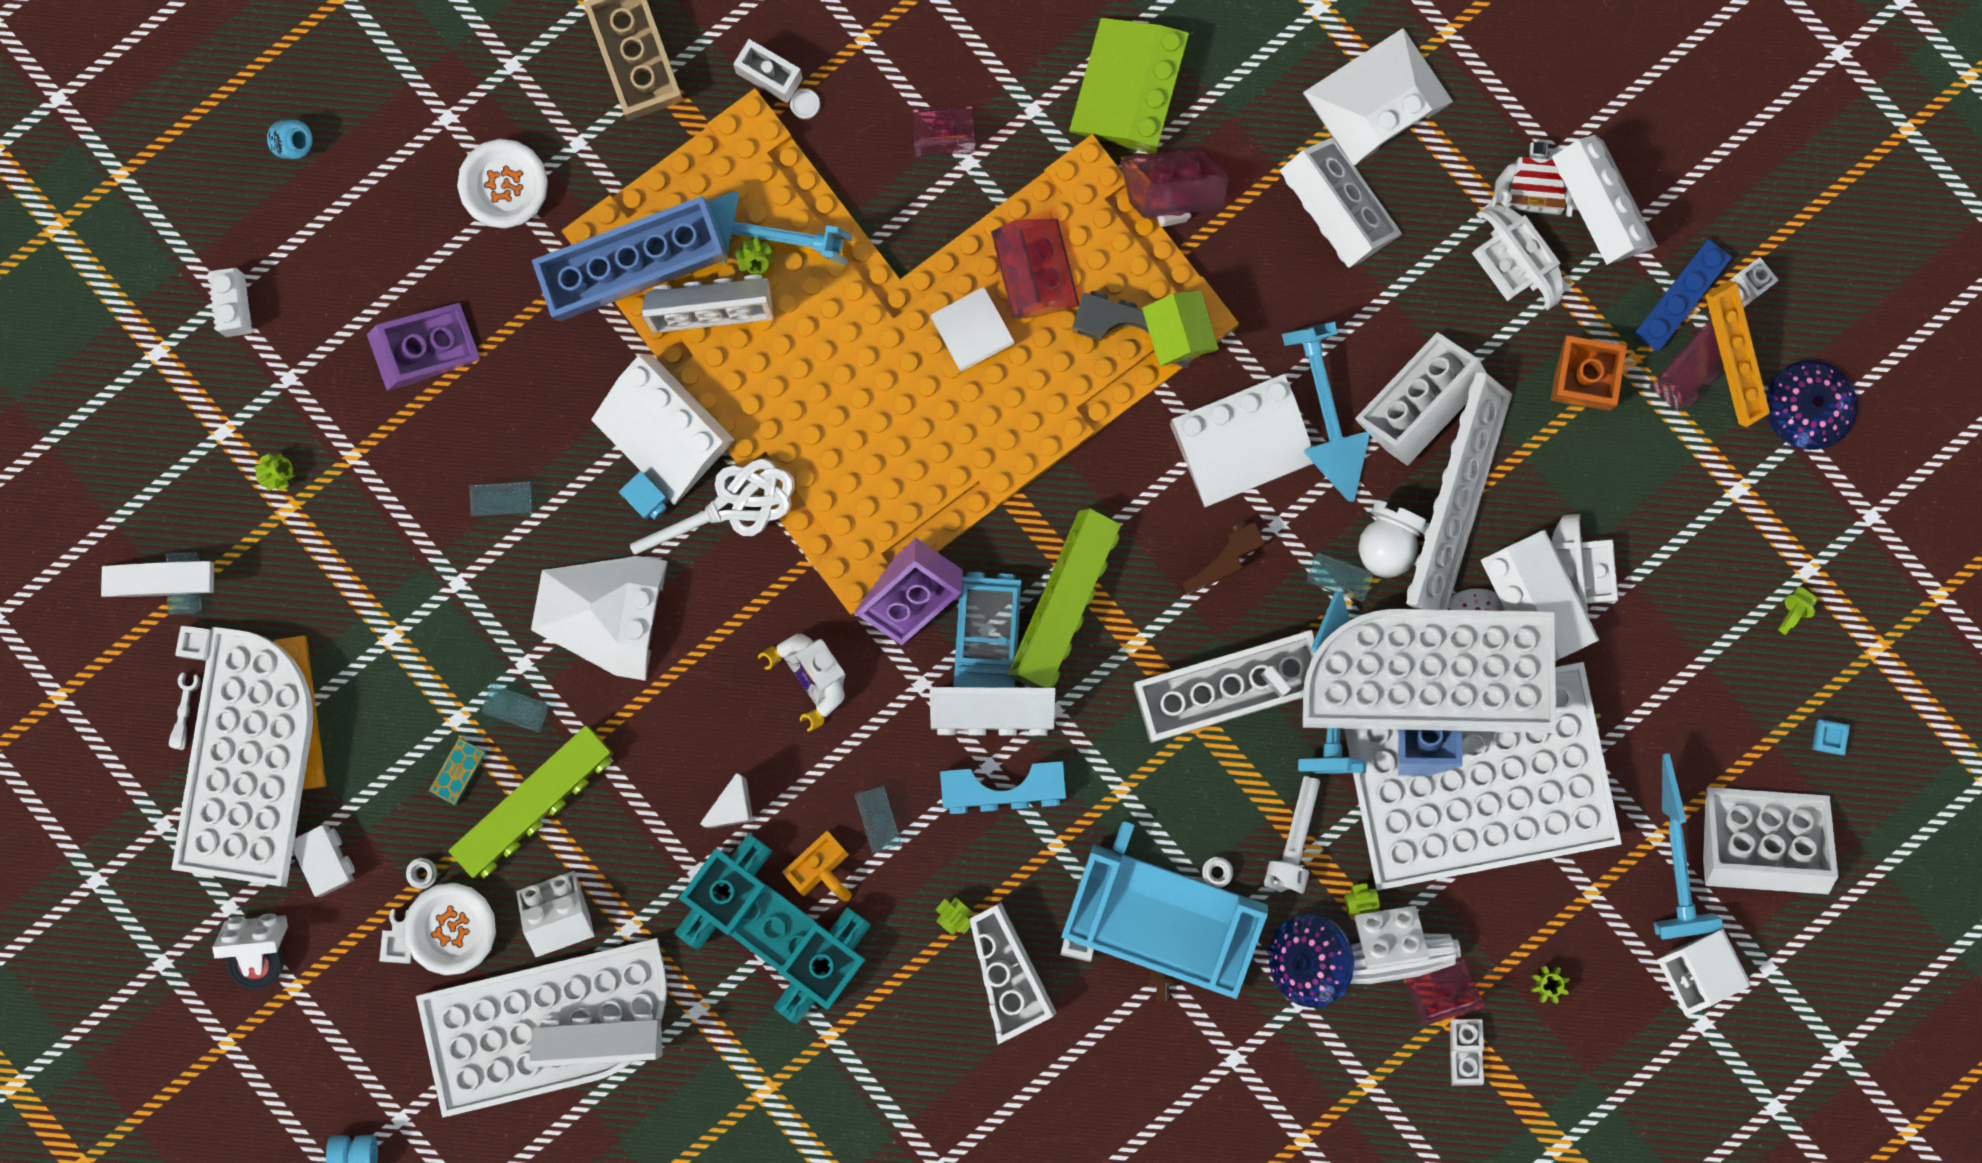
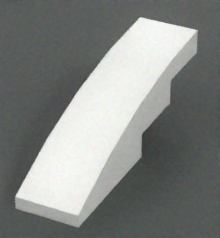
[101,561,214,597]

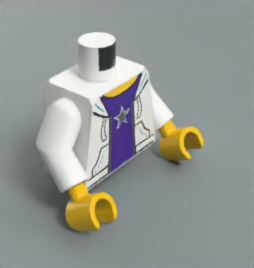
[758,634,845,731]

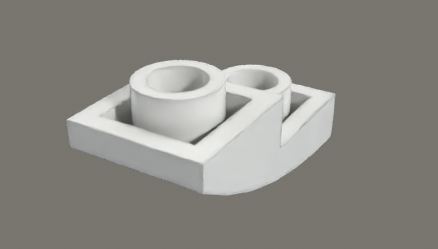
[1730,257,1779,308]
[1450,1019,1484,1086]

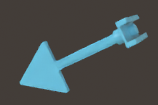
[709,191,853,265]
[1282,322,1370,502]
[1298,592,1367,774]
[1653,753,1723,940]

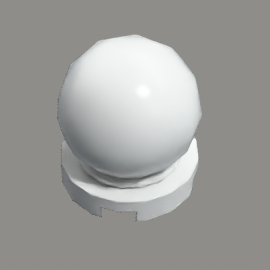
[1358,500,1430,578]

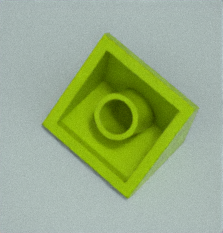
[1142,291,1219,367]

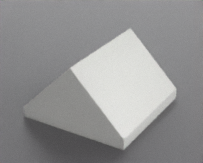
[700,773,753,829]

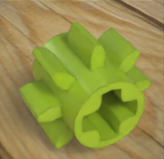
[735,237,774,275]
[254,453,294,491]
[1345,883,1380,916]
[935,897,973,935]
[1530,966,1570,1004]

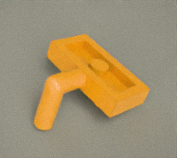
[782,831,852,902]

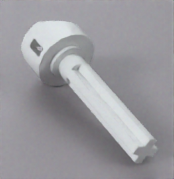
[1264,776,1320,894]

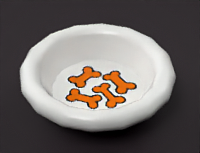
[457,139,548,229]
[404,883,496,975]

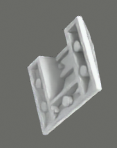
[1303,28,1453,166]

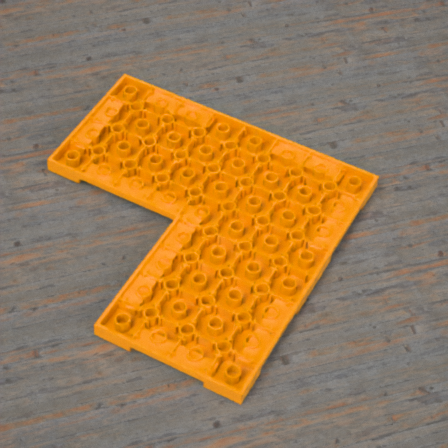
[561,88,1239,617]

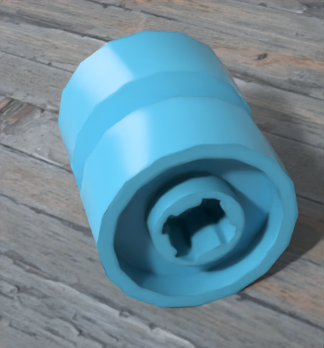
[326,1135,378,1163]

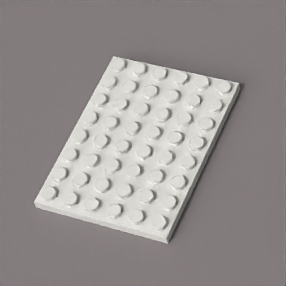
[1344,662,1622,890]

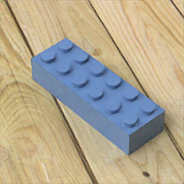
[531,196,729,322]

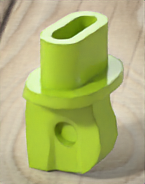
[1778,587,1818,635]

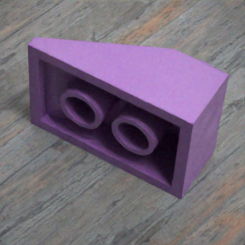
[367,303,480,391]
[855,538,963,645]

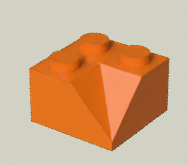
[1550,335,1627,411]

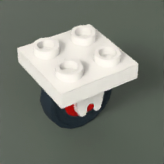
[212,914,288,990]

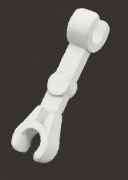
[169,673,201,750]

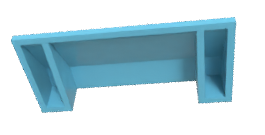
[1061,844,1268,999]

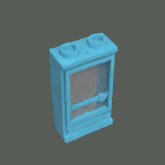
[953,572,1021,688]

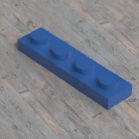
[1633,239,1732,352]

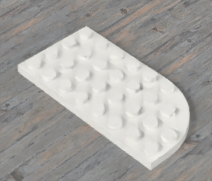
[1303,609,1556,733]
[171,627,313,887]
[416,938,667,1118]

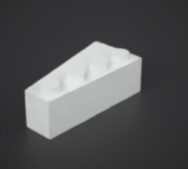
[970,902,1057,1044]

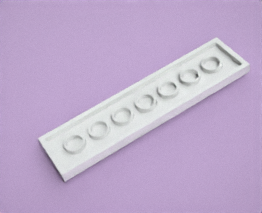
[1406,372,1512,610]

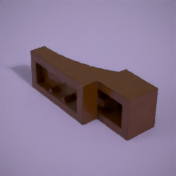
[1180,521,1265,596]

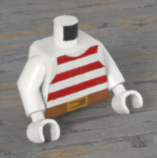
[1490,142,1578,217]

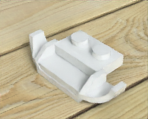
[1472,205,1563,311]
[1551,514,1619,616]

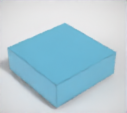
[1812,719,1850,756]
[1112,821,1134,854]

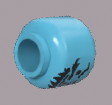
[267,120,313,159]

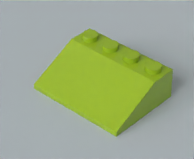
[1069,18,1189,155]

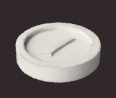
[790,89,820,120]

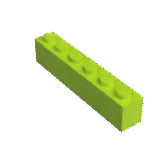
[1007,508,1121,688]
[448,726,614,878]

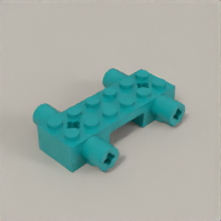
[674,833,871,1025]

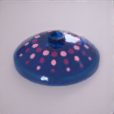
[1766,360,1857,451]
[1269,914,1354,1008]

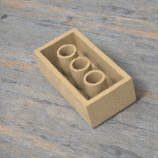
[583,0,684,121]

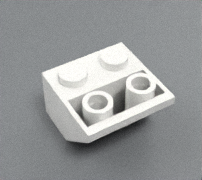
[516,871,594,957]
[1657,929,1751,1016]

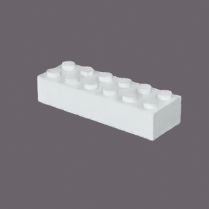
[1133,630,1315,743]

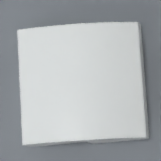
[930,287,1014,372]

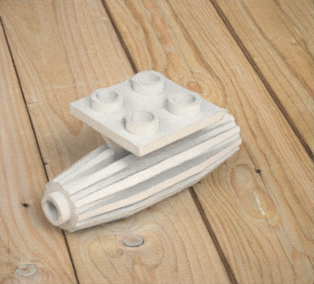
[1327,906,1461,984]

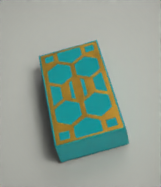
[428,737,487,806]

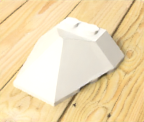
[531,556,668,681]

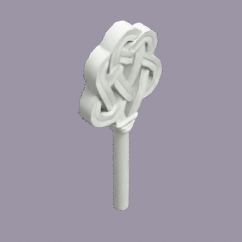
[630,458,795,555]

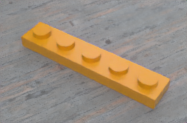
[1705,280,1770,427]
[274,636,326,790]

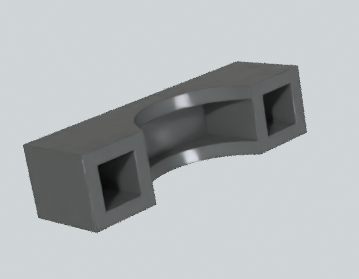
[1072,291,1191,368]

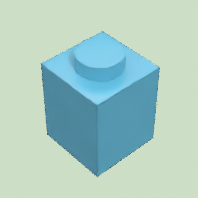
[619,471,669,521]

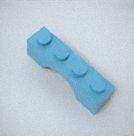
[940,761,1066,814]

